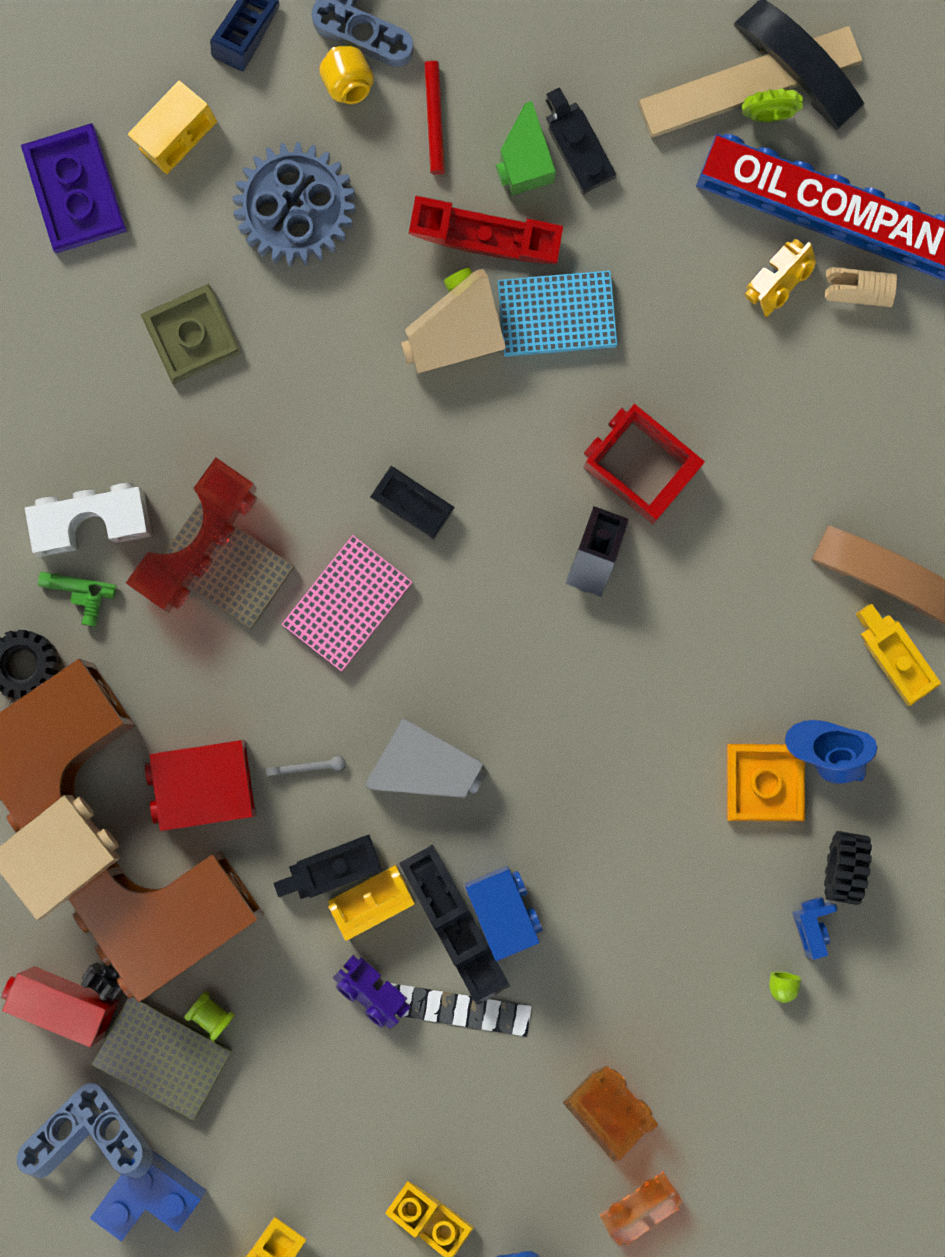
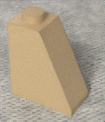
[401,269,506,373]

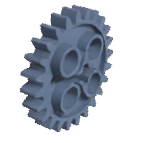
[232,142,356,267]

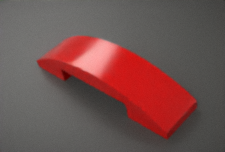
[408,195,564,264]

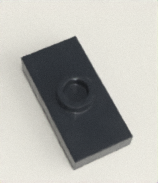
[370,466,455,540]

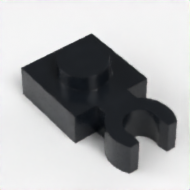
[81,962,123,1001]

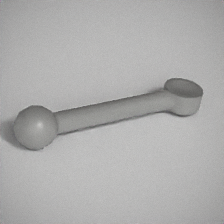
[265,756,346,776]

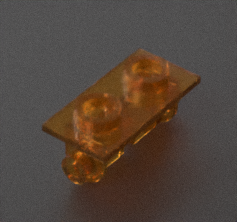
[599,1172,683,1246]

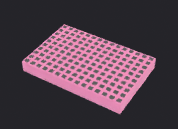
[282,535,413,672]

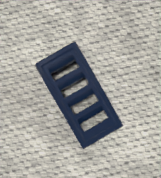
[210,0,280,71]

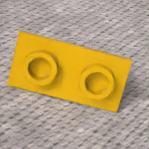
[744,239,816,317]

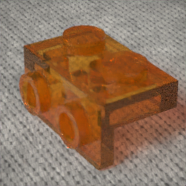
[562,1066,658,1162]

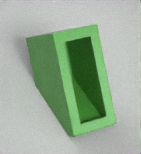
[495,101,556,196]

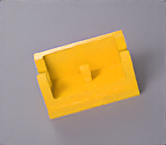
[127,80,218,175]
[328,865,416,941]

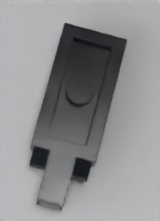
[545,87,617,195]
[273,834,383,899]

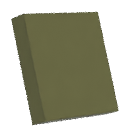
[140,283,242,385]

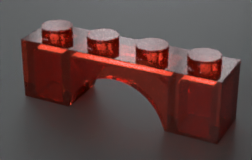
[126,457,257,613]

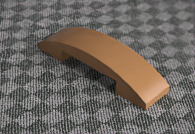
[811,526,945,625]

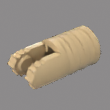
[825,267,897,308]

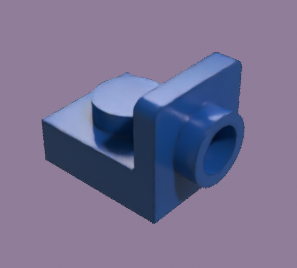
[792,897,838,960]

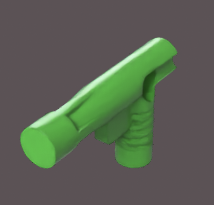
[38,572,117,627]

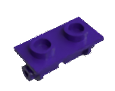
[333,955,411,1029]

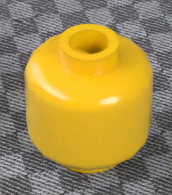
[319,46,374,104]

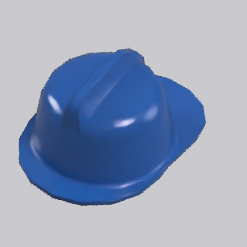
[785,720,878,784]

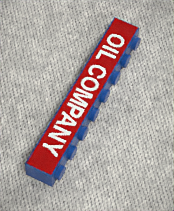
[696,134,945,281]

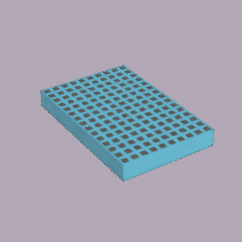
[497,271,617,357]

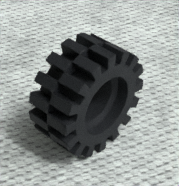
[0,629,60,699]
[824,831,872,905]

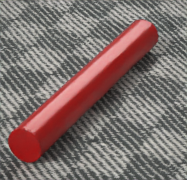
[424,60,445,175]

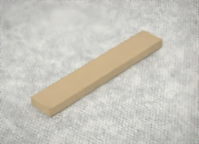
[638,26,862,138]

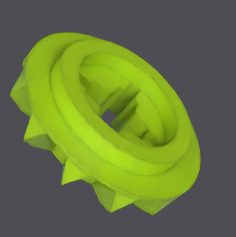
[742,88,803,122]

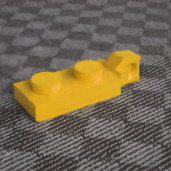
[855,604,941,706]

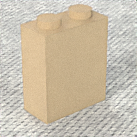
[0,795,121,920]

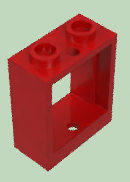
[583,403,705,525]

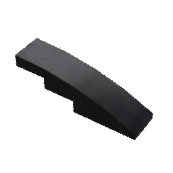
[399,844,511,1005]

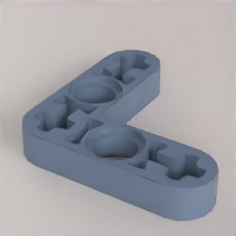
[311,0,414,67]
[17,1083,153,1179]

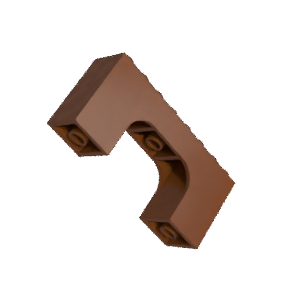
[0,659,265,1003]

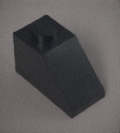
[565,506,629,597]

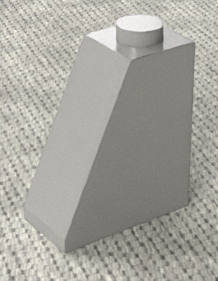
[364,718,486,798]

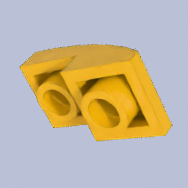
[385,1181,475,1257]

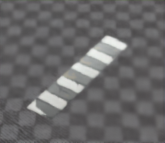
[383,982,532,1037]

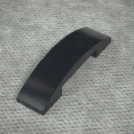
[734,0,865,131]

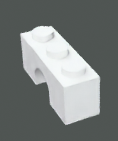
[25,483,152,557]

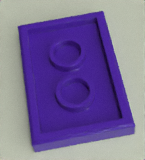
[21,123,127,254]

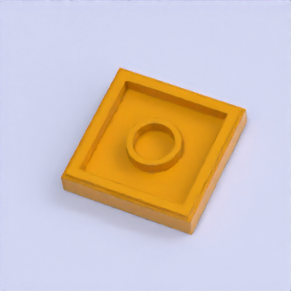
[726,744,805,821]

